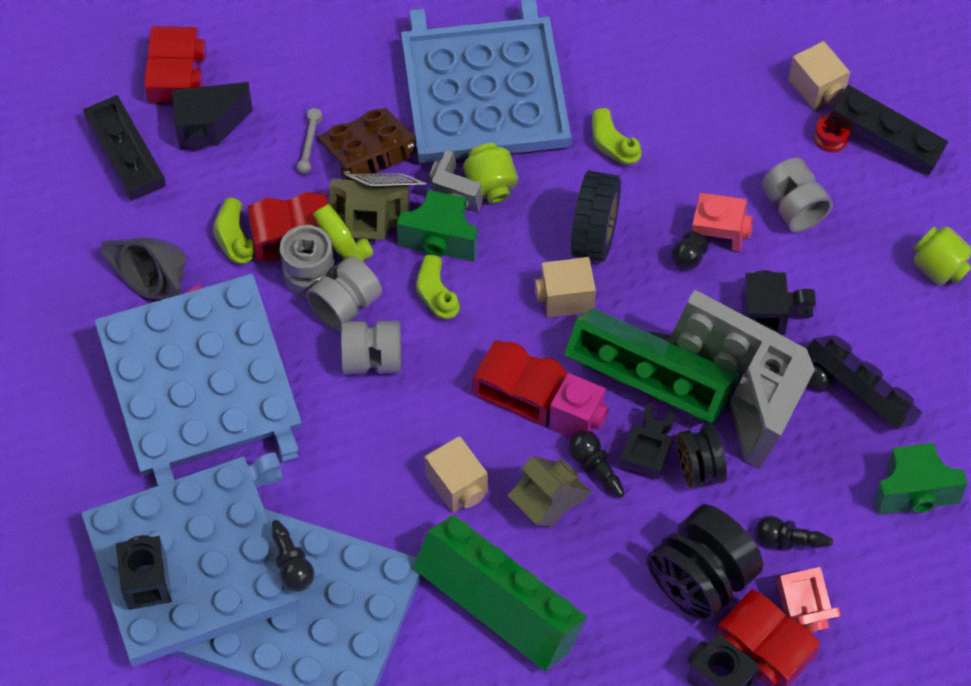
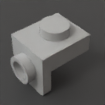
[429,150,484,212]

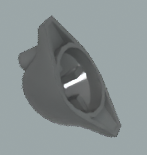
[101,237,186,300]

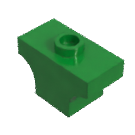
[397,190,478,262]
[874,442,967,515]

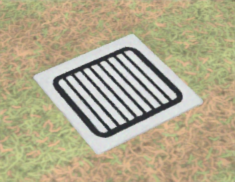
[346,173,427,186]

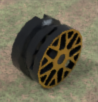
[677,425,727,490]

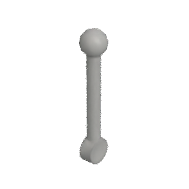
[296,108,322,174]

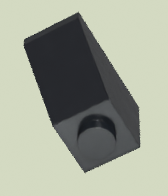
[172,82,253,150]

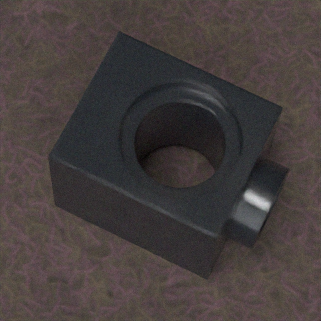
[116,535,172,610]
[687,633,760,686]

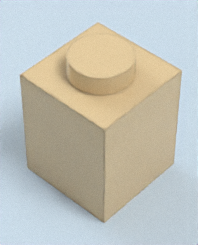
[788,41,850,111]
[534,257,596,318]
[424,436,488,513]

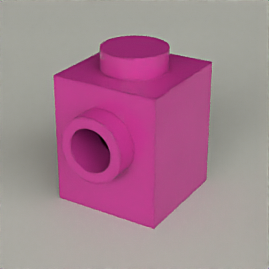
[549,373,609,438]

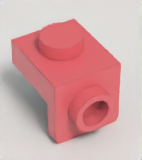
[692,193,753,252]
[775,567,841,632]

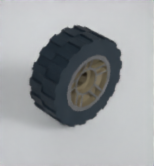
[571,170,621,262]

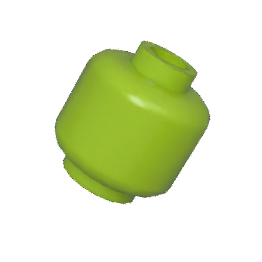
[463,143,519,204]
[912,226,971,285]

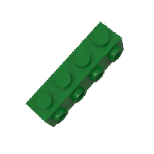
[564,308,740,423]
[413,515,587,672]

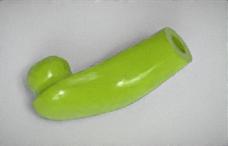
[592,108,642,165]
[213,197,255,265]
[313,204,374,263]
[416,255,460,319]

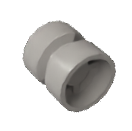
[761,158,833,233]
[280,225,334,299]
[306,256,382,331]
[341,320,401,374]

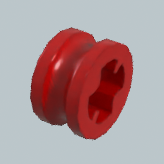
[814,113,851,153]

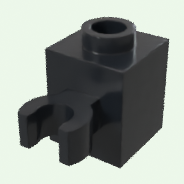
[742,270,816,335]

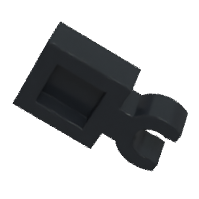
[619,403,675,479]

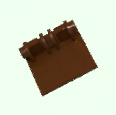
[317,108,416,180]

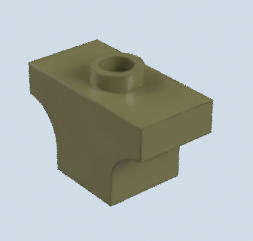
[329,179,409,240]
[507,456,592,527]

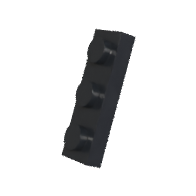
[828,85,949,175]
[82,95,166,201]
[807,335,922,430]

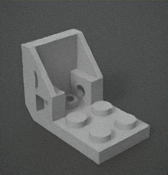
[670,289,815,469]

